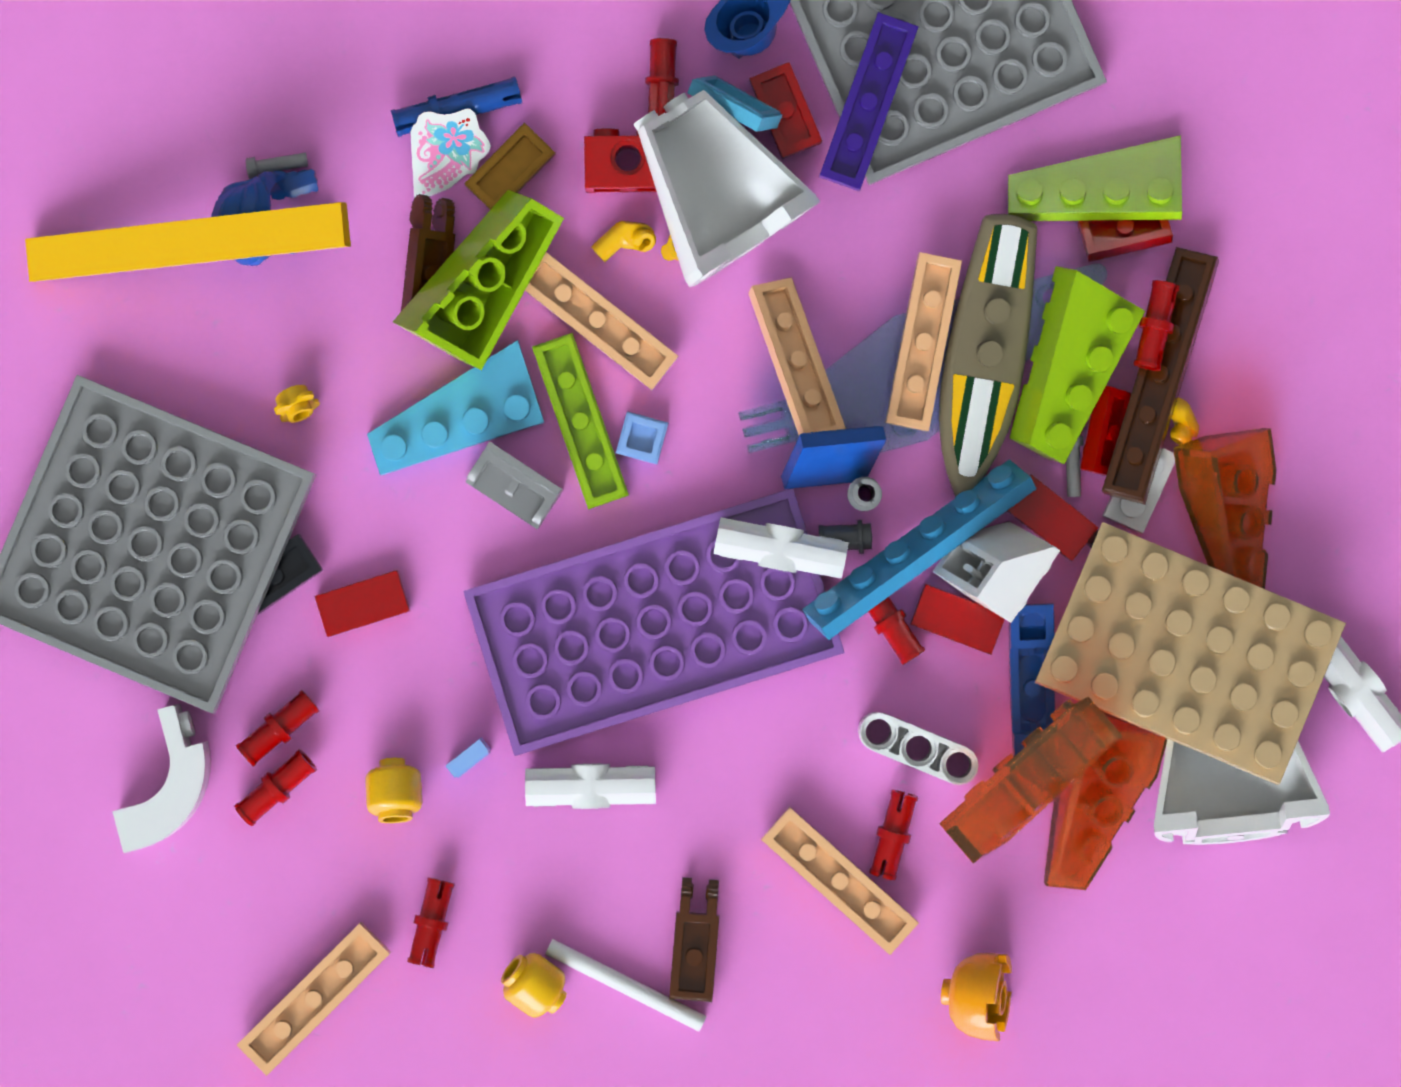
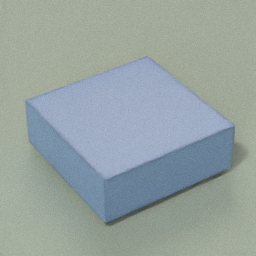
[616,412,669,465]
[446,738,491,778]

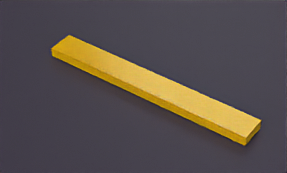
[25,202,351,282]

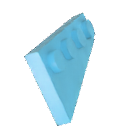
[367,340,545,476]

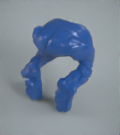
[211,169,318,266]

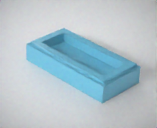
[687,76,783,132]

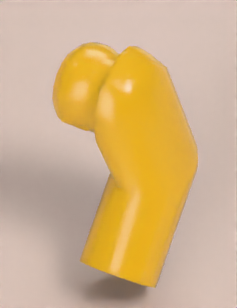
[591,221,656,262]
[1170,397,1200,446]

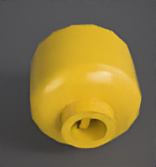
[365,757,423,824]
[501,953,567,1018]

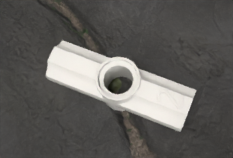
[713,517,849,579]
[1324,637,1401,752]
[525,763,656,809]

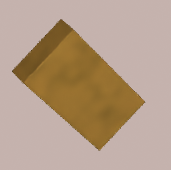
[464,122,556,210]

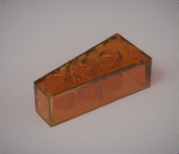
[939,696,1123,864]

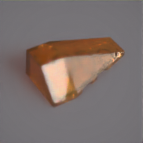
[1173,428,1276,589]
[1044,707,1167,890]

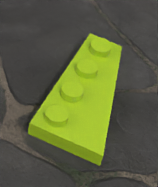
[1008,135,1182,221]

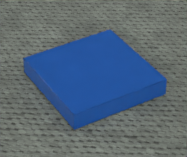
[781,426,887,489]

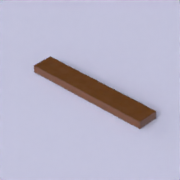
[1102,247,1219,505]

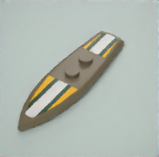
[939,214,1037,497]

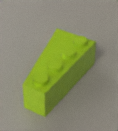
[393,190,564,370]
[1010,266,1145,464]

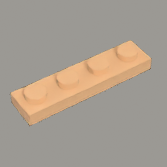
[525,252,679,390]
[885,252,962,432]
[748,277,846,435]
[761,806,919,955]
[237,922,391,1076]

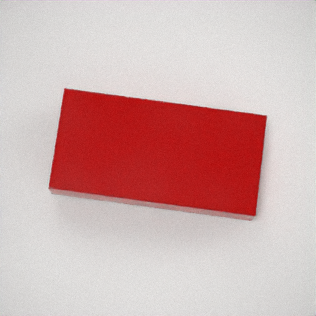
[1007,474,1099,561]
[314,570,410,637]
[910,584,1005,655]

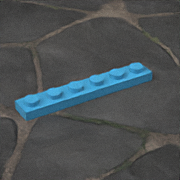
[802,459,1037,640]

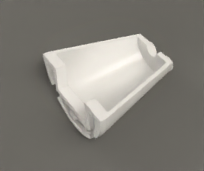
[633,90,820,287]
[1154,739,1330,845]

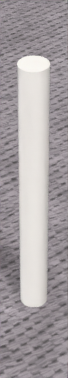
[545,939,707,1031]

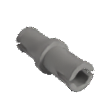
[847,477,882,511]

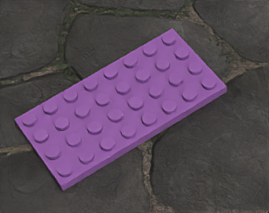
[463,489,845,756]

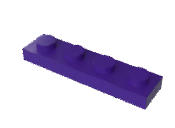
[819,12,919,192]

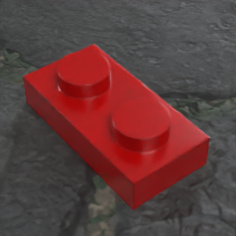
[749,62,822,160]
[1078,220,1173,262]
[1080,386,1131,476]

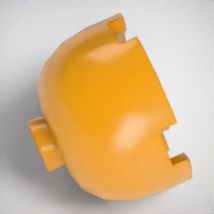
[941,953,1012,1042]

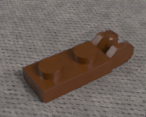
[401,194,456,311]
[669,877,719,1002]

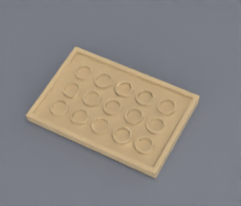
[1035,522,1346,785]

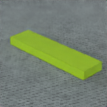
[532,333,629,509]

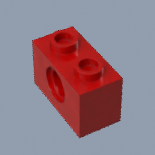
[584,128,657,193]

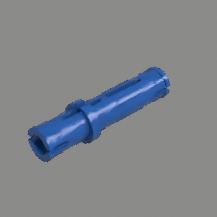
[391,76,523,137]

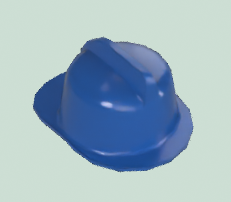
[704,0,791,59]

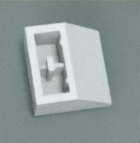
[933,521,1060,623]

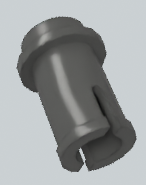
[819,520,872,554]

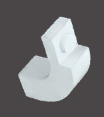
[112,704,211,853]

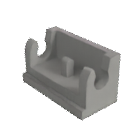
[466,441,563,529]

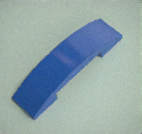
[1009,603,1059,778]

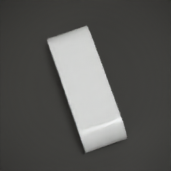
[858,711,979,785]

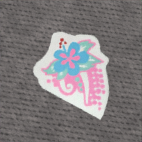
[410,108,491,198]

